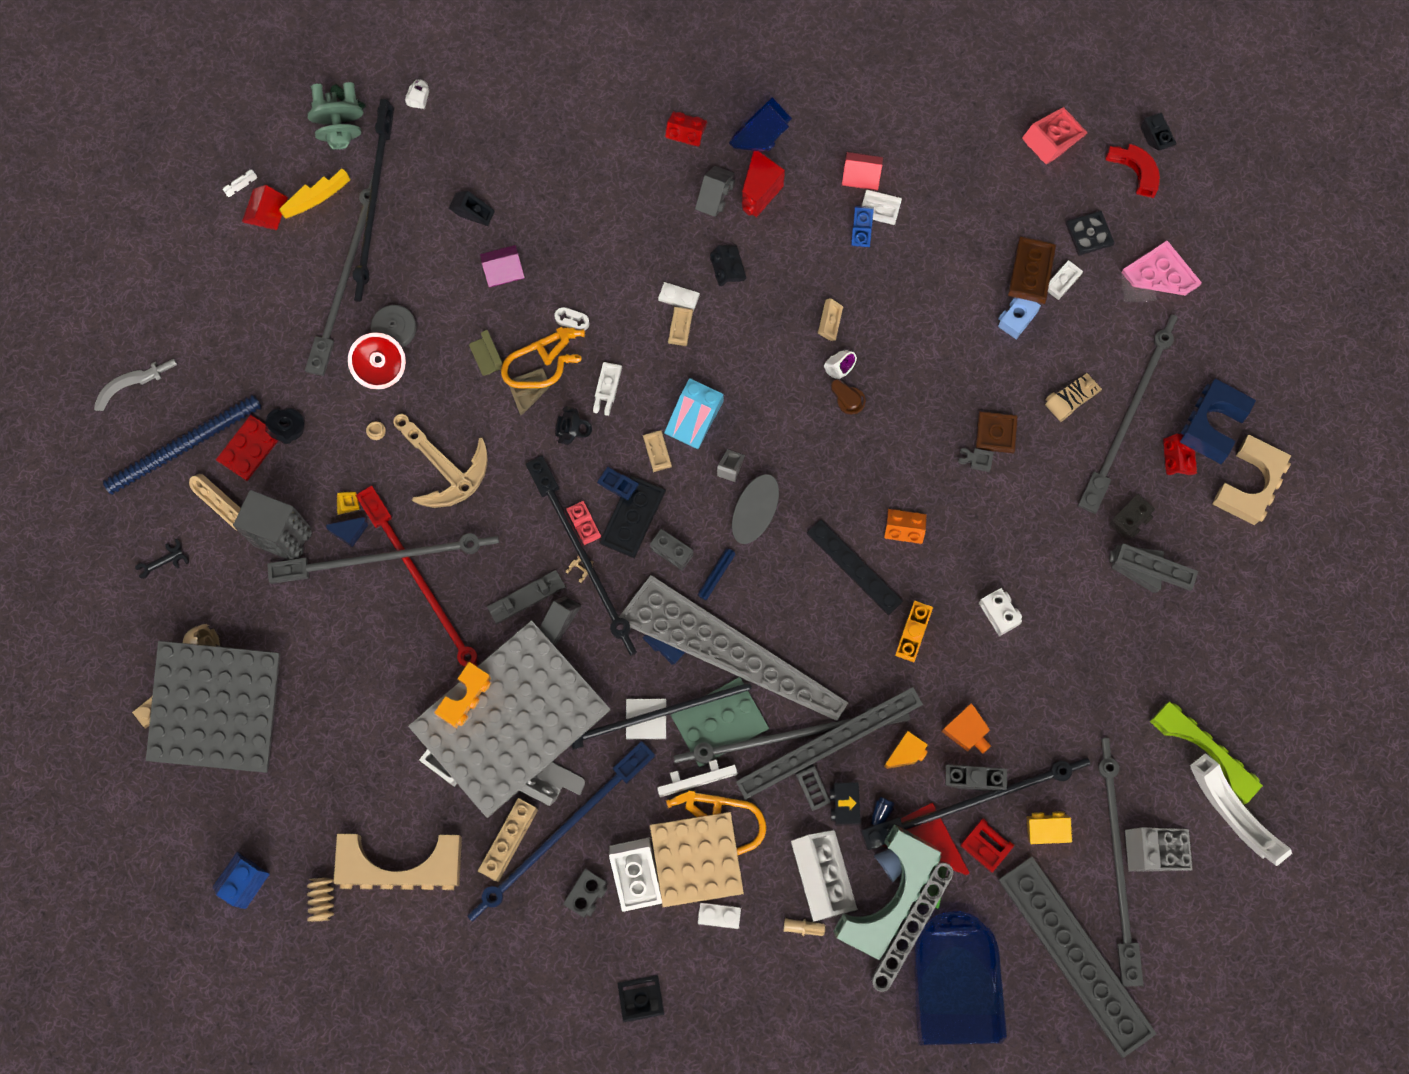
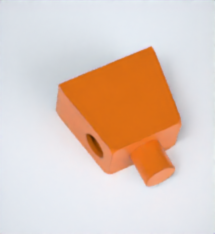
[942,704,991,754]

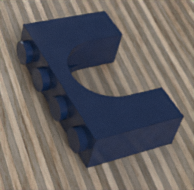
[1180,379,1256,465]

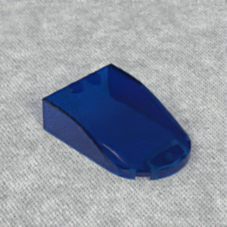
[915,911,1007,1045]

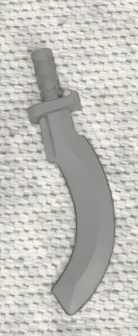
[94,359,177,411]

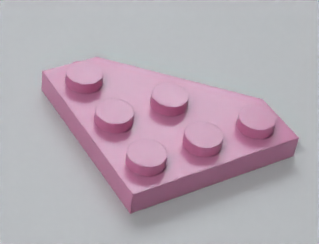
[1121,241,1202,295]

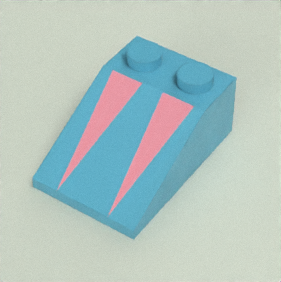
[664,378,724,449]

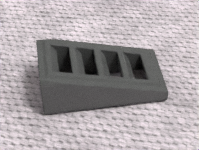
[795,764,831,811]

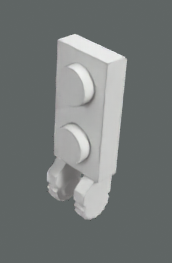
[593,362,622,416]

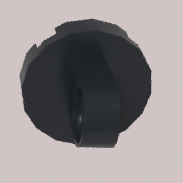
[555,406,592,445]

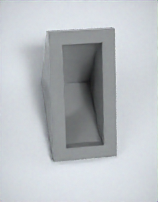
[717,449,745,482]

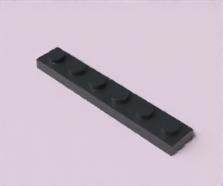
[807,520,903,616]

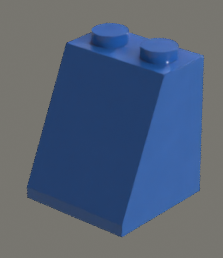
[213,852,270,909]

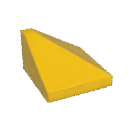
[337,492,360,515]

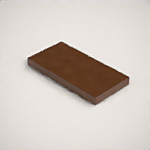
[1008,237,1056,304]

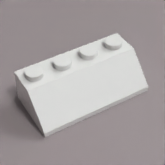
[791,830,857,922]

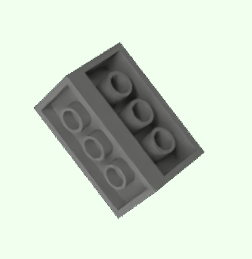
[233,490,312,560]

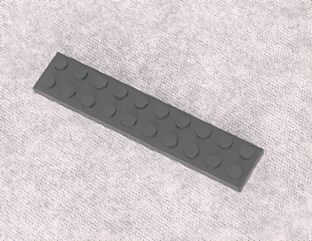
[998,857,1156,1058]

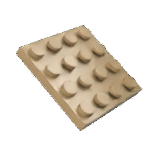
[650,812,744,907]

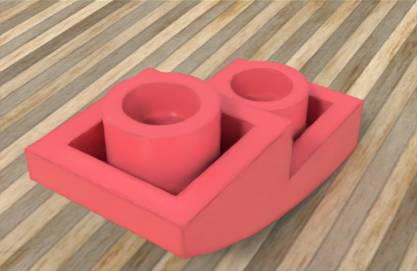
[566,501,601,545]

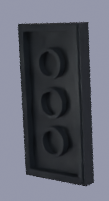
[599,475,666,559]

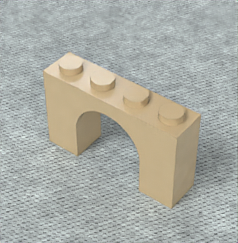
[1212,435,1291,525]

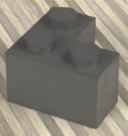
[695,166,735,217]

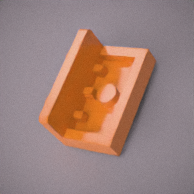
[884,509,927,544]

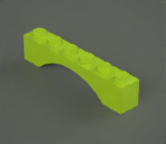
[1149,702,1263,805]

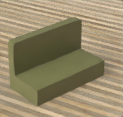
[469,330,502,376]

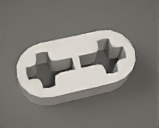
[555,307,589,330]

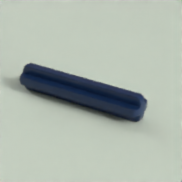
[698,548,735,600]

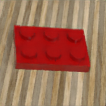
[216,415,278,481]

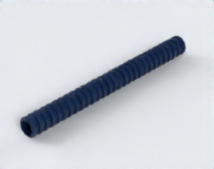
[103,394,262,495]

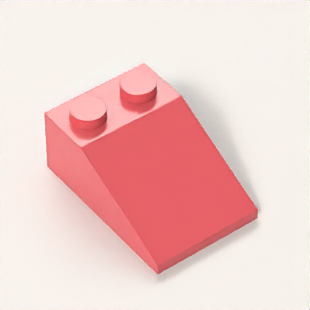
[1022,107,1087,164]

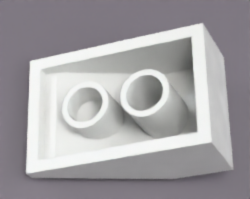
[609,838,662,912]

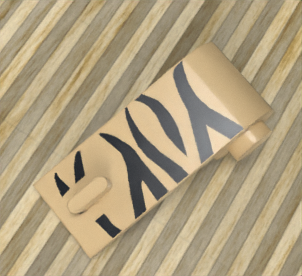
[1045,373,1102,422]

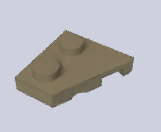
[509,368,550,415]

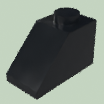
[448,191,495,226]

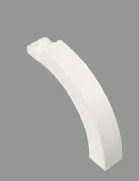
[1190,753,1292,866]

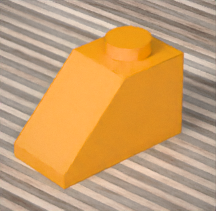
[884,731,928,769]

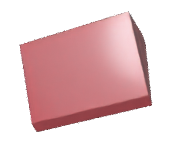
[842,152,883,191]

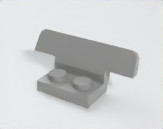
[519,762,585,806]

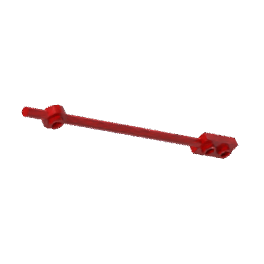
[355,485,478,667]

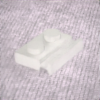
[862,190,902,225]

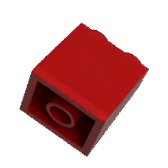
[742,149,785,217]

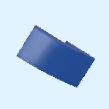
[851,206,874,247]

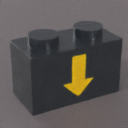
[830,783,861,826]

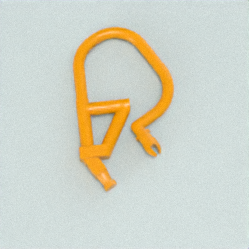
[501,327,585,388]
[666,791,766,855]

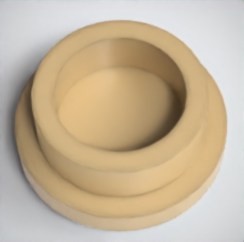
[366,421,386,440]

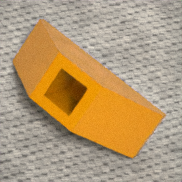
[895,601,933,663]

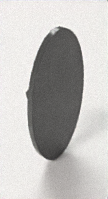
[732,474,779,544]

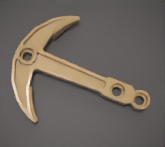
[394,414,488,508]

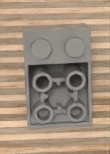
[1125,828,1192,872]

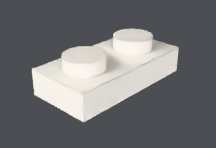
[1048,260,1083,300]
[658,282,700,312]
[698,903,741,929]

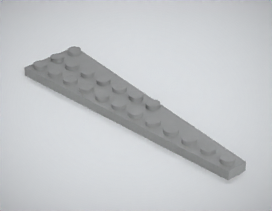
[619,575,848,721]

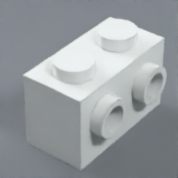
[979,588,1022,636]

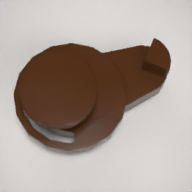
[831,380,866,415]

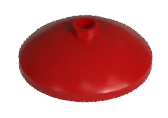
[348,332,406,389]

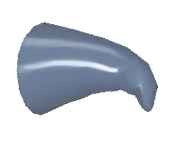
[874,849,901,882]

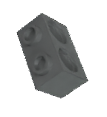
[650,529,693,571]
[563,869,608,918]

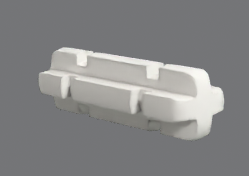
[223,170,257,197]

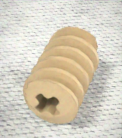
[307,878,334,922]

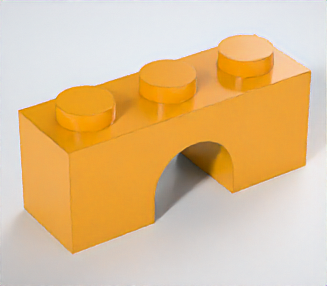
[434,662,491,729]

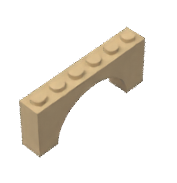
[334,834,462,890]

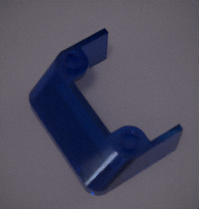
[729,97,792,152]

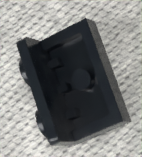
[710,245,746,286]

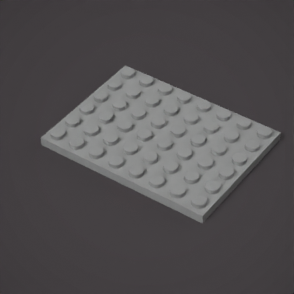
[408,620,610,818]

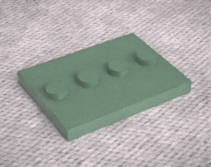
[671,677,769,768]

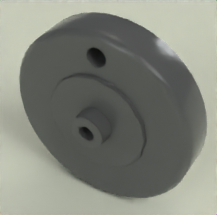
[371,305,417,348]

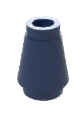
[871,797,895,825]

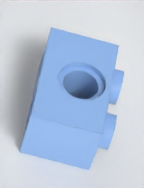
[998,297,1041,339]

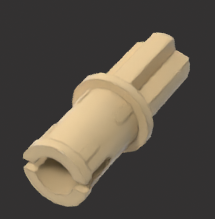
[784,918,825,936]

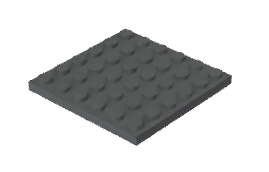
[146,641,281,773]

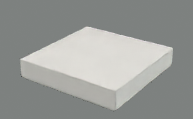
[626,699,666,740]

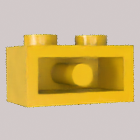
[1027,812,1072,844]

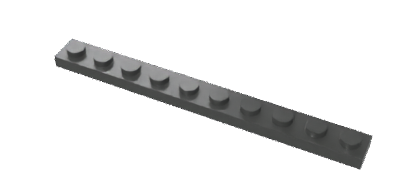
[736,687,923,800]

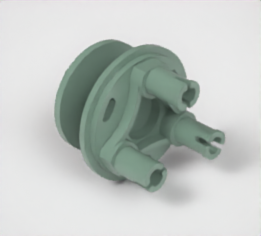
[308,82,363,149]

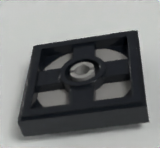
[1066,211,1114,256]

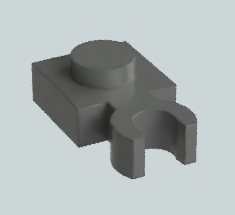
[958,448,994,472]

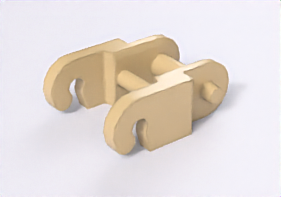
[566,555,593,583]

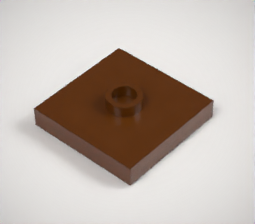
[976,411,1018,454]

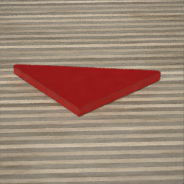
[881,803,970,875]

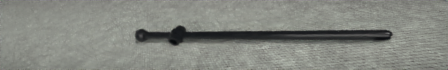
[571,683,752,750]

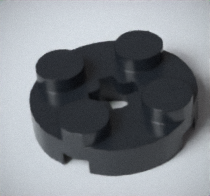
[265,408,304,444]

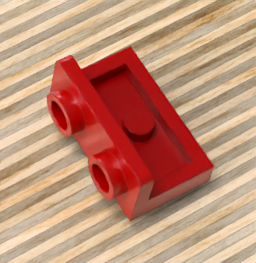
[665,112,707,147]
[1163,434,1197,475]

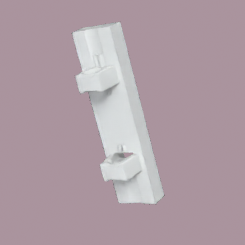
[657,760,737,797]

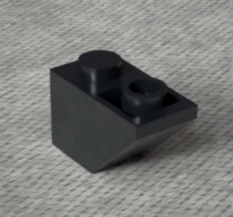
[1140,113,1177,151]

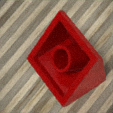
[242,185,288,230]

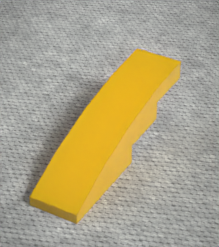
[279,168,350,219]

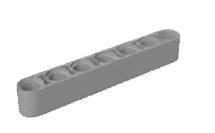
[872,862,953,992]

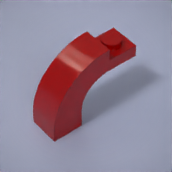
[1105,144,1160,198]

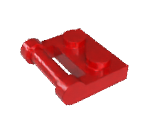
[960,818,1015,873]

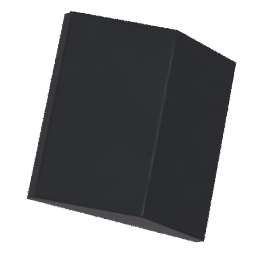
[617,975,664,1023]

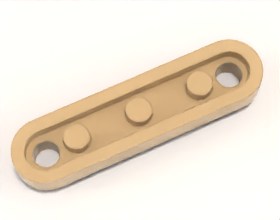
[189,474,241,530]

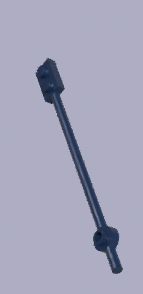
[467,741,656,922]

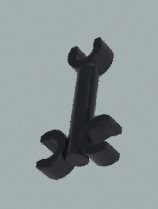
[135,539,189,579]

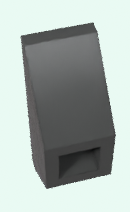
[945,765,1007,791]

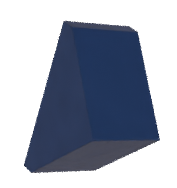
[326,517,368,547]

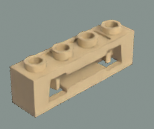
[478,798,538,882]

